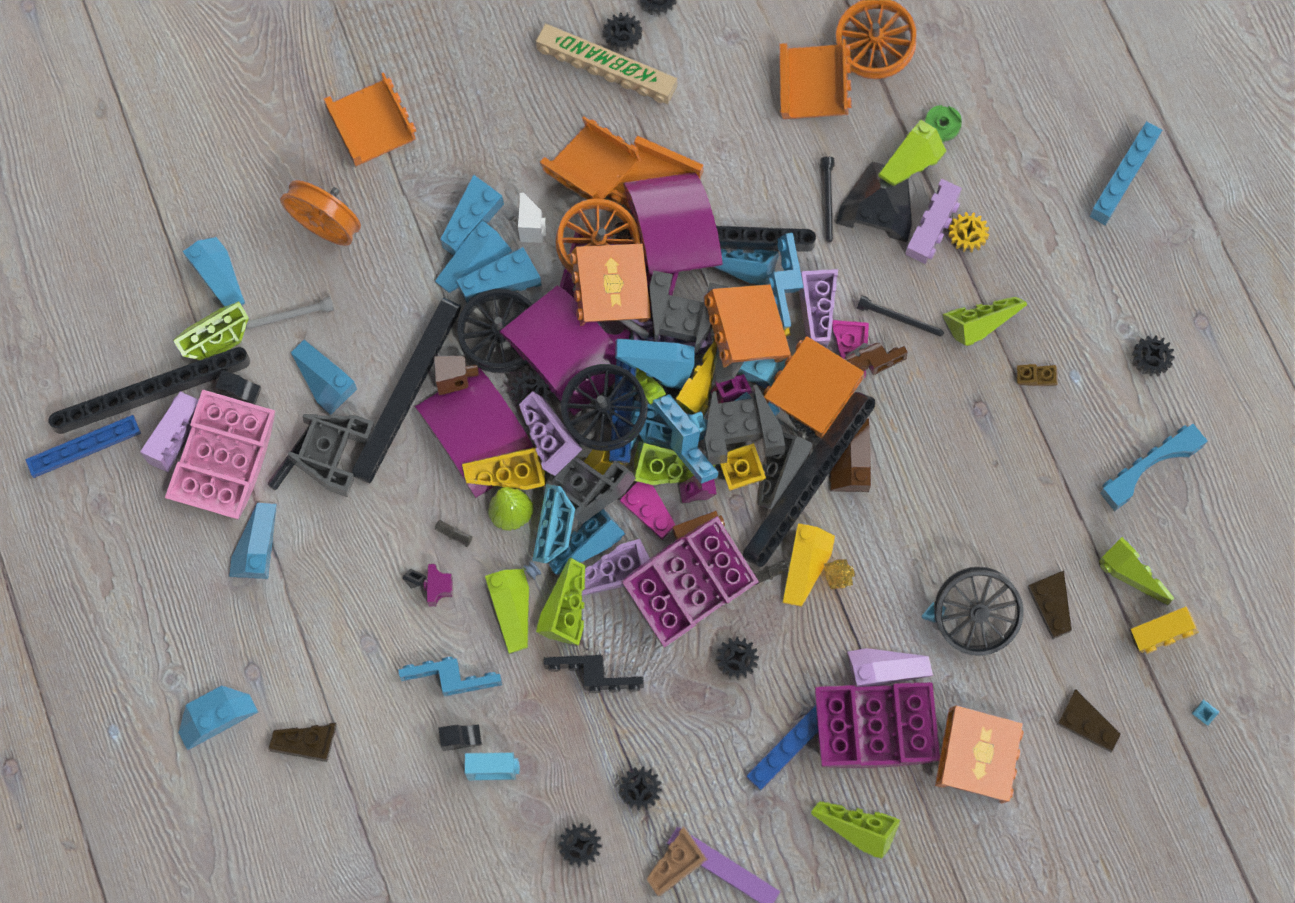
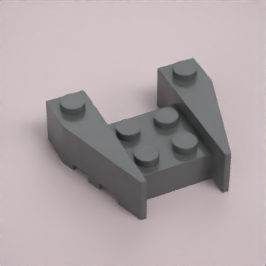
[649,271,728,353]
[705,385,785,465]
[288,414,374,497]
[543,441,636,524]

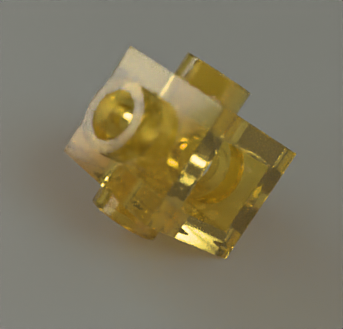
[824,559,855,590]

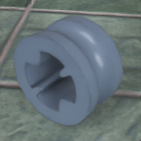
[523,561,542,580]

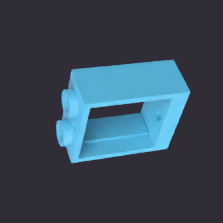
[465,753,520,780]

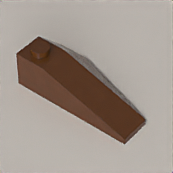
[830,418,871,492]

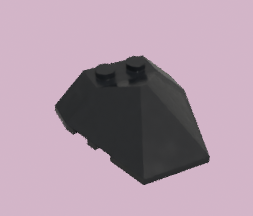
[835,162,912,242]

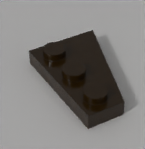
[1028,570,1072,639]
[1057,689,1121,752]
[268,723,337,762]

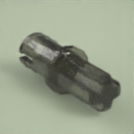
[435,520,473,547]
[754,560,788,585]

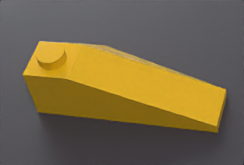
[676,340,717,416]
[783,523,835,607]

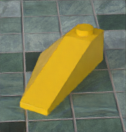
[462,447,545,490]

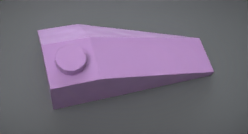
[582,539,650,596]
[847,648,933,687]

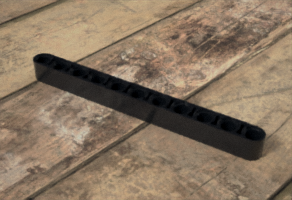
[613,222,816,252]
[352,298,461,484]
[48,347,250,434]
[743,392,875,567]

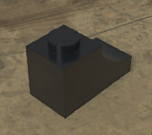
[216,370,262,405]
[438,724,482,751]

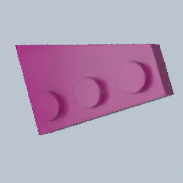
[832,320,869,378]
[620,482,675,540]

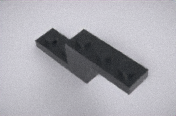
[544,655,644,693]

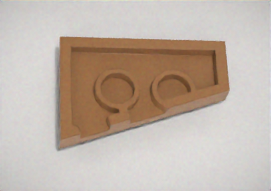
[647,826,708,896]

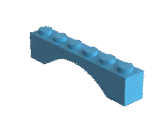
[1090,121,1163,226]
[1100,424,1208,511]

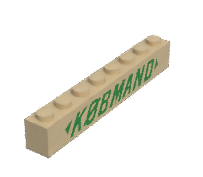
[536,23,677,104]

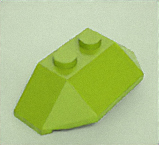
[173,301,249,360]

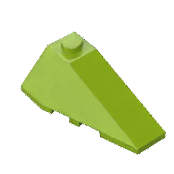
[943,297,1027,346]

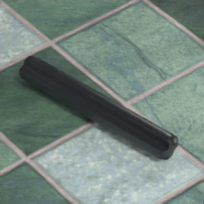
[268,425,310,490]

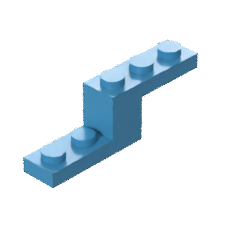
[765,233,804,330]
[652,394,718,483]
[398,657,502,697]

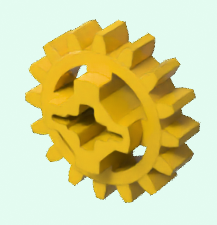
[948,212,989,252]

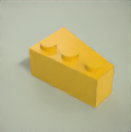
[1131,606,1199,654]

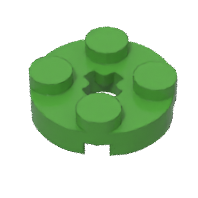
[925,105,962,142]

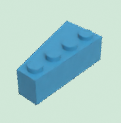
[440,175,504,256]

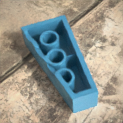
[457,247,542,303]

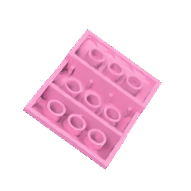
[165,390,275,519]

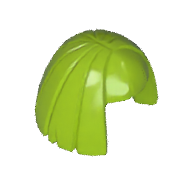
[488,487,533,531]

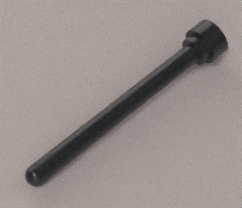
[820,156,835,243]
[857,295,944,337]

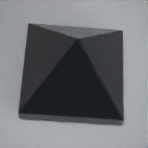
[402,569,427,589]

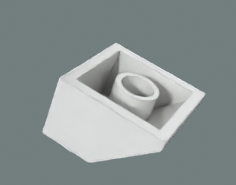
[518,193,547,243]

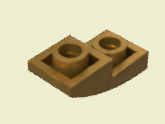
[1017,364,1058,386]

